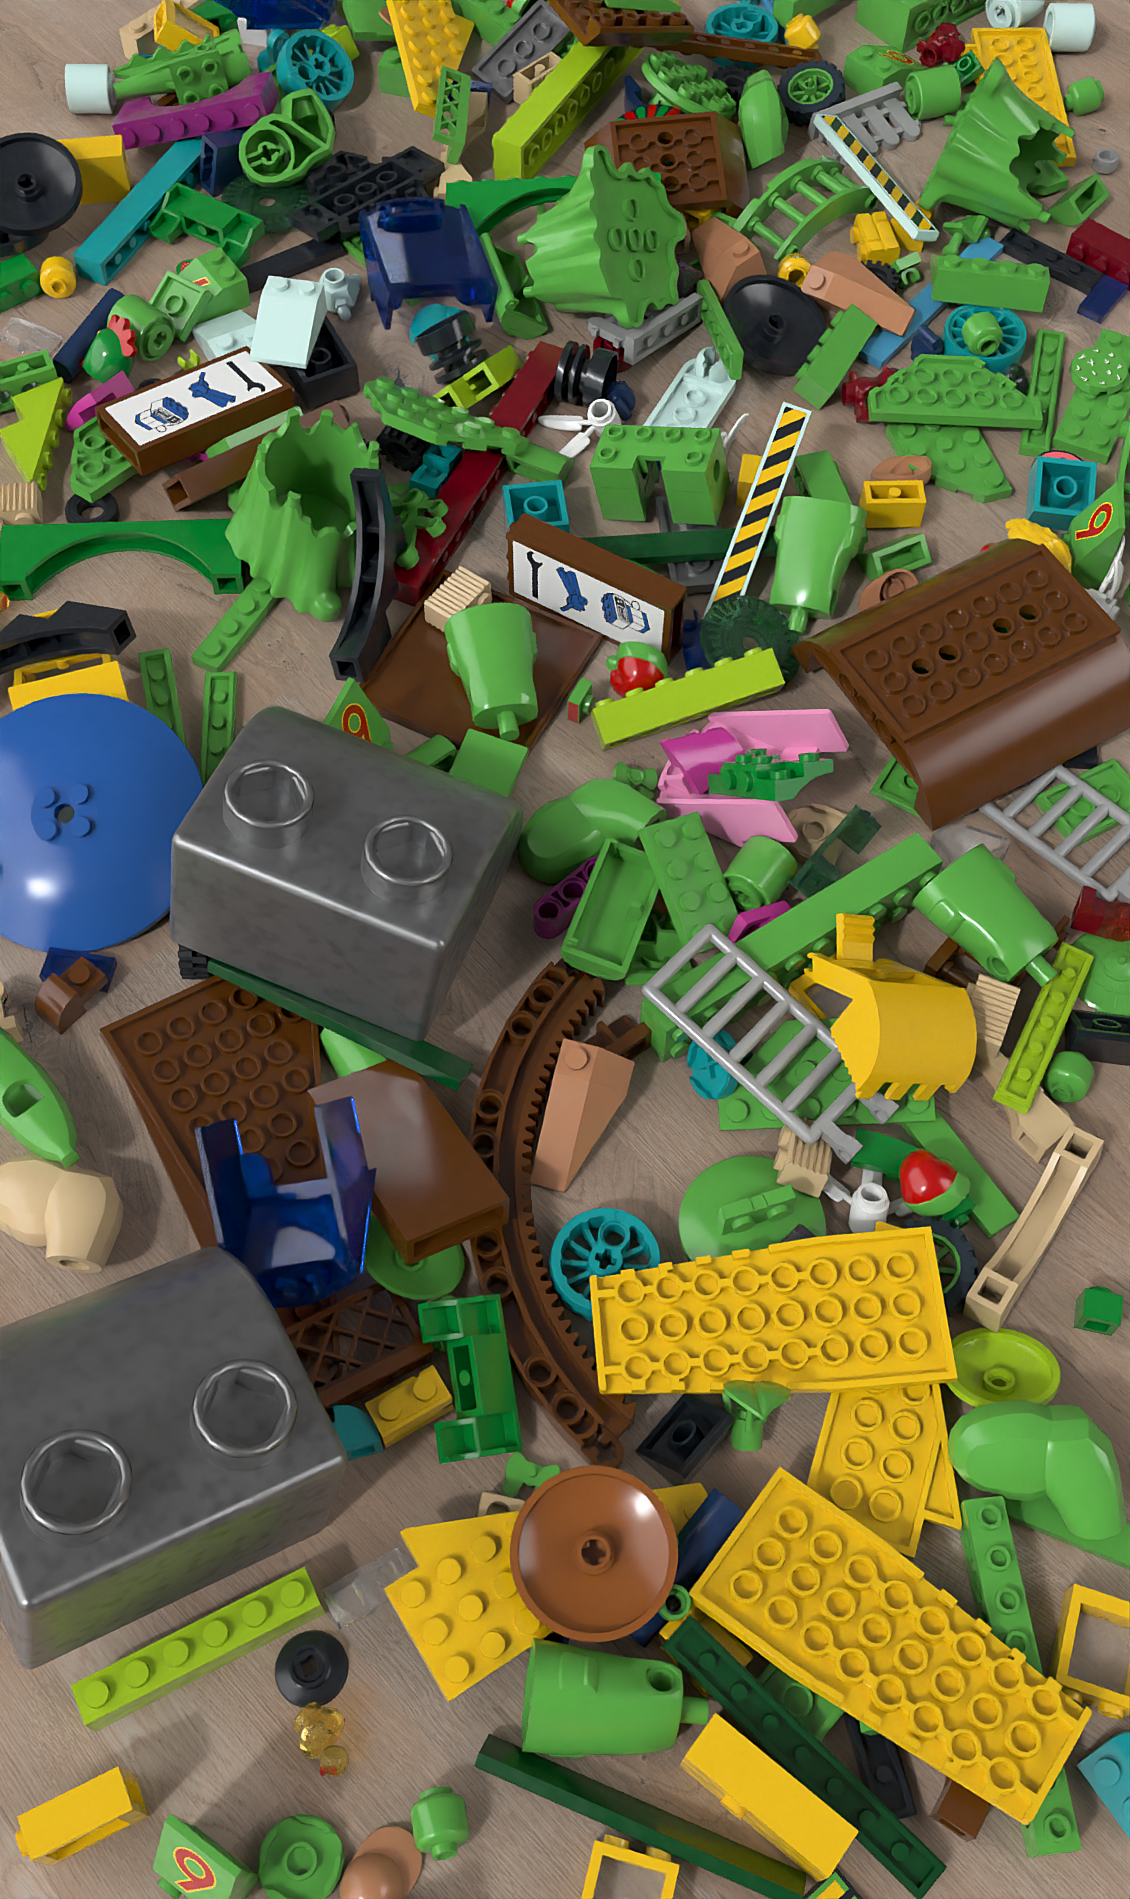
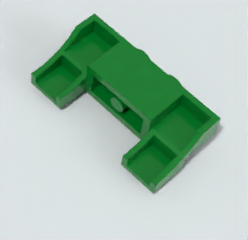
[147,182,265,269]
[708,748,834,801]
[418,1294,523,1464]

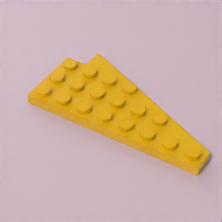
[386,0,475,118]
[957,27,1076,167]
[806,1221,962,1559]
[384,1482,708,1703]

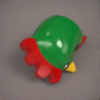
[81,315,137,383]

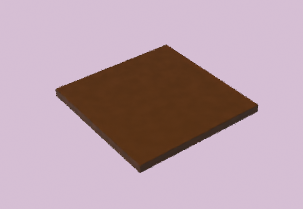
[359,569,603,760]

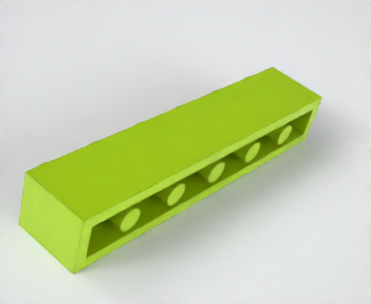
[590,647,785,751]
[70,1567,326,1732]

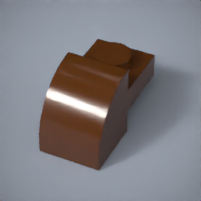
[35,956,109,1035]

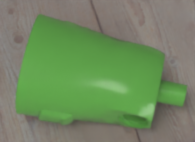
[770,496,868,636]
[444,603,538,741]
[912,843,1059,988]
[521,1638,709,1759]

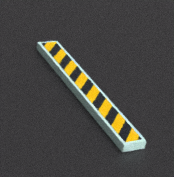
[813,114,940,241]
[702,402,812,632]

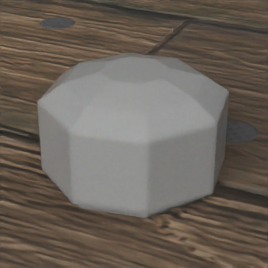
[1092,148,1119,174]

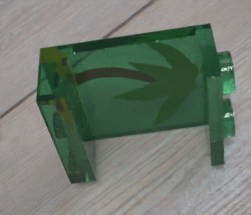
[790,805,882,898]

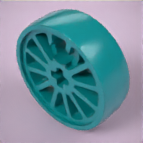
[704,3,778,70]
[276,30,354,111]
[941,304,1026,376]
[549,1208,661,1322]

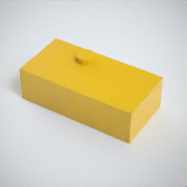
[57,135,132,205]
[679,1713,859,1882]

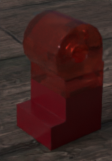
[1070,885,1130,942]

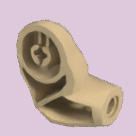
[0,1153,124,1273]

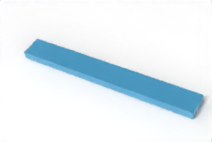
[858,237,1004,370]

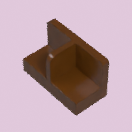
[583,1015,652,1060]

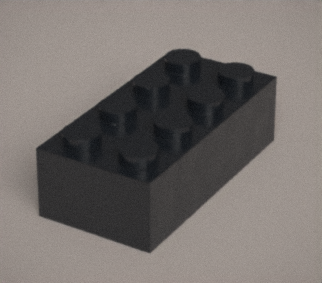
[283,316,360,409]

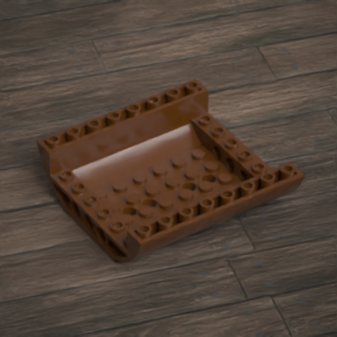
[790,538,1130,832]

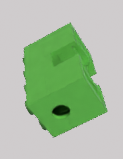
[589,424,730,525]

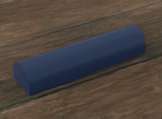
[52,288,125,384]
[629,1488,745,1648]

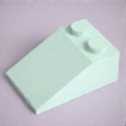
[250,276,327,369]
[191,309,274,367]

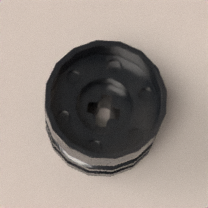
[414,310,489,384]
[554,341,619,409]

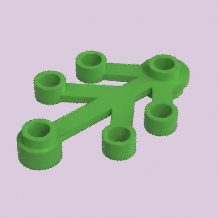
[395,488,449,569]

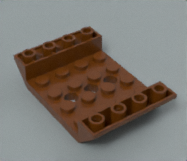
[547,0,694,47]
[584,111,750,219]

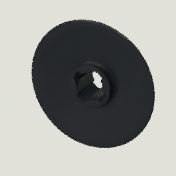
[275,1630,349,1708]

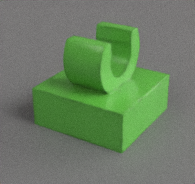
[889,251,922,289]

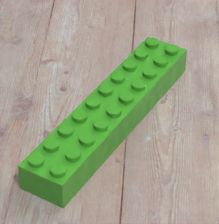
[640,832,943,1063]

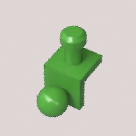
[942,215,991,256]

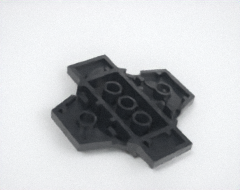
[286,146,445,242]

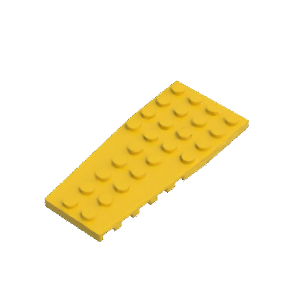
[589,1226,958,1394]
[689,1466,1092,1825]

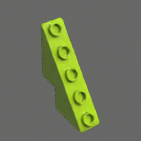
[432,345,524,409]
[0,377,72,493]

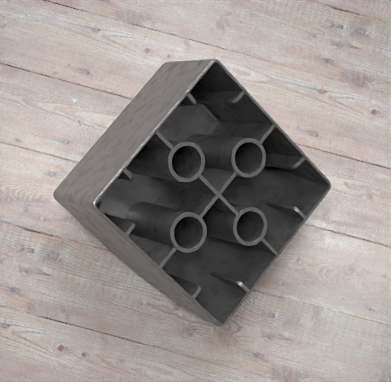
[169,705,523,1041]
[0,1247,348,1670]

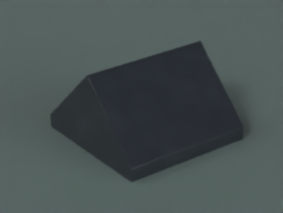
[1065,1009,1130,1066]
[635,1394,735,1486]

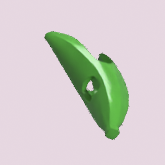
[0,1027,80,1168]

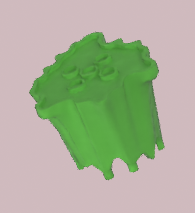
[918,57,1075,234]
[517,144,686,329]
[225,409,379,622]

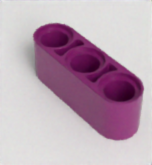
[533,857,598,939]

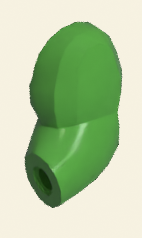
[738,69,790,171]
[239,88,336,188]
[518,779,667,884]
[947,1399,1127,1540]

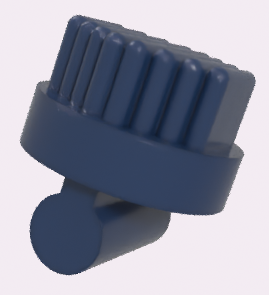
[910,325,943,360]
[603,381,636,421]

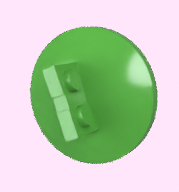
[642,50,736,120]
[678,1156,826,1262]

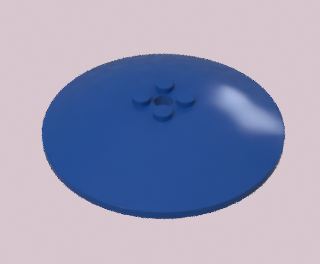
[0,693,204,954]

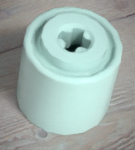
[986,0,1045,28]
[1043,2,1096,52]
[65,64,117,114]

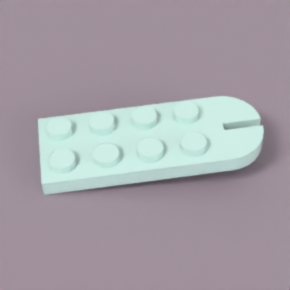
[643,347,736,428]

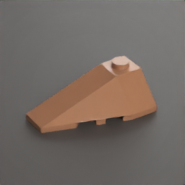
[691,217,767,306]
[801,250,916,338]
[531,1038,635,1193]

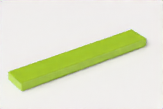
[992,942,1094,1115]

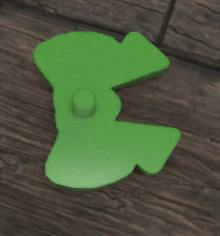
[612,761,658,800]
[502,1452,560,1498]

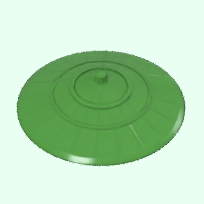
[1071,928,1130,1016]
[358,1215,465,1300]

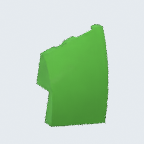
[624,909,692,986]

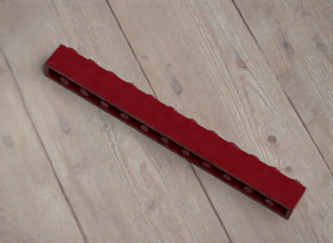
[393,341,564,607]

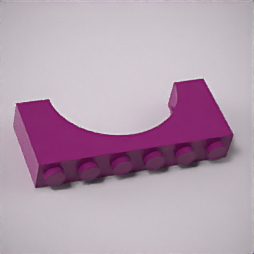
[112,71,279,150]

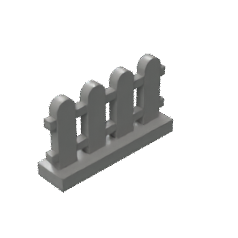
[807,81,921,167]
[588,293,703,365]

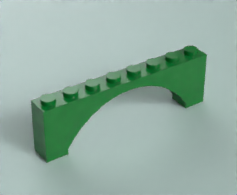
[444,171,663,257]
[0,518,246,601]

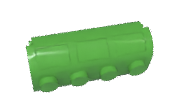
[471,233,548,340]
[560,837,659,981]

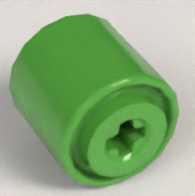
[904,64,961,121]
[107,294,175,362]
[723,835,798,912]

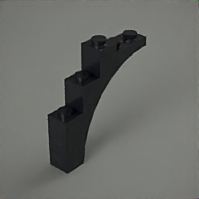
[329,468,406,683]
[0,601,137,675]

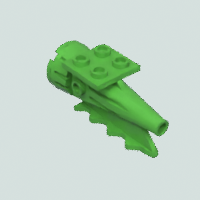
[113,28,251,105]

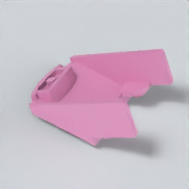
[656,709,849,847]

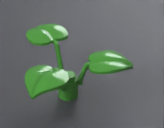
[721,1380,791,1451]

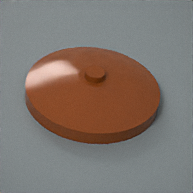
[510,1465,678,1642]

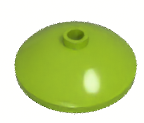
[946,1327,1061,1408]

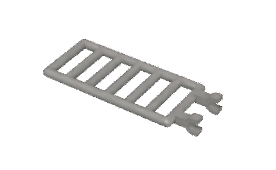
[977,765,1130,908]
[642,924,899,1164]

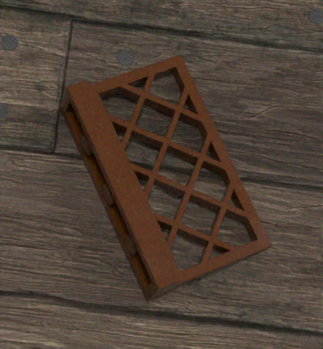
[285,1282,434,1415]

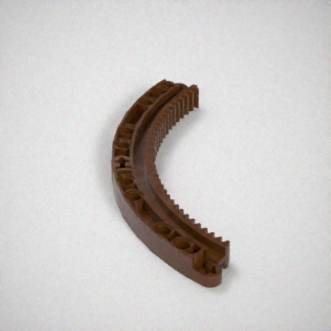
[467,958,637,1469]

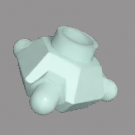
[318,268,362,321]

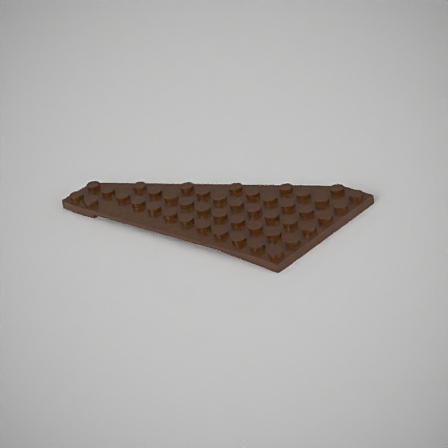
[100,975,340,1390]

